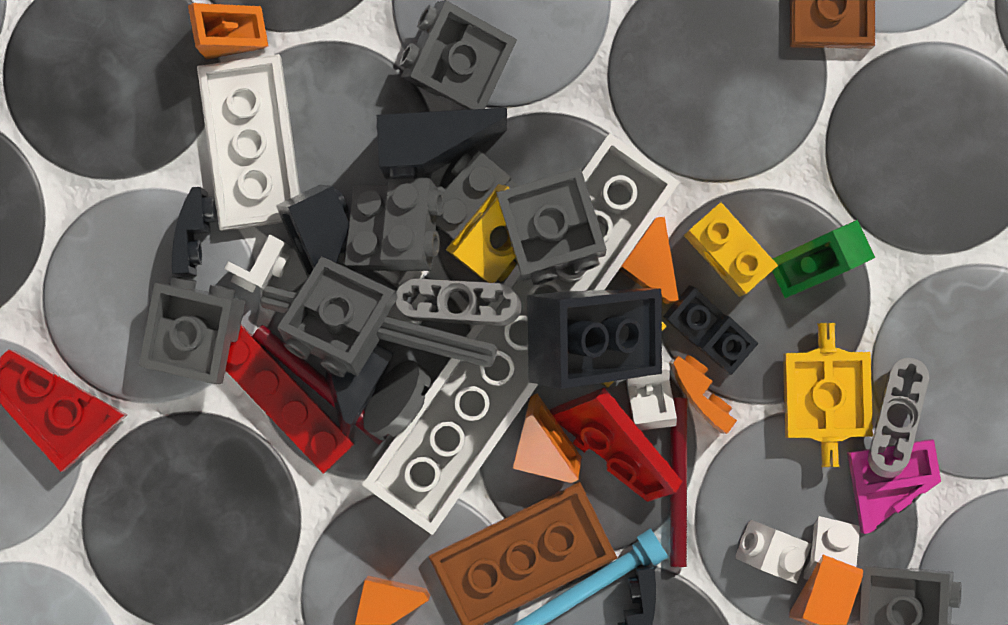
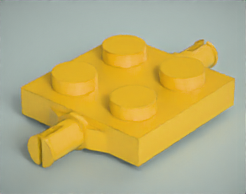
[783,323,873,467]

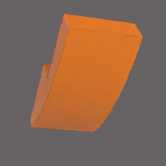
[669,355,737,434]

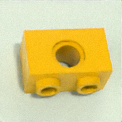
[446,184,516,283]
[684,202,778,297]

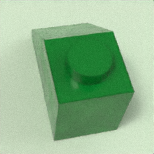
[772,220,875,298]

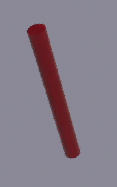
[252,325,389,445]
[670,398,688,567]

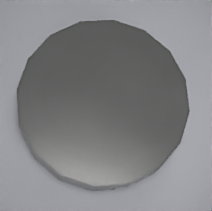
[363,360,431,440]

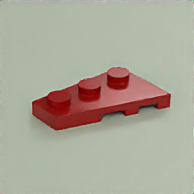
[0,349,128,472]
[549,388,683,502]

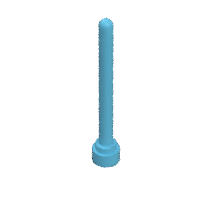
[513,528,669,625]

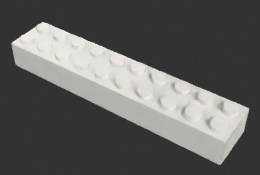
[362,133,680,535]

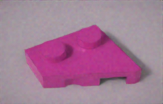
[847,439,941,534]

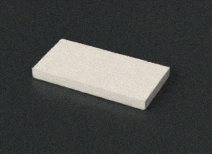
[197,54,300,232]

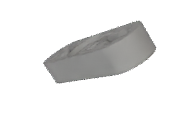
[396,279,522,326]
[868,358,929,478]

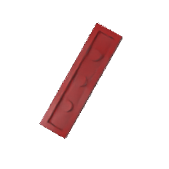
[225,324,355,474]

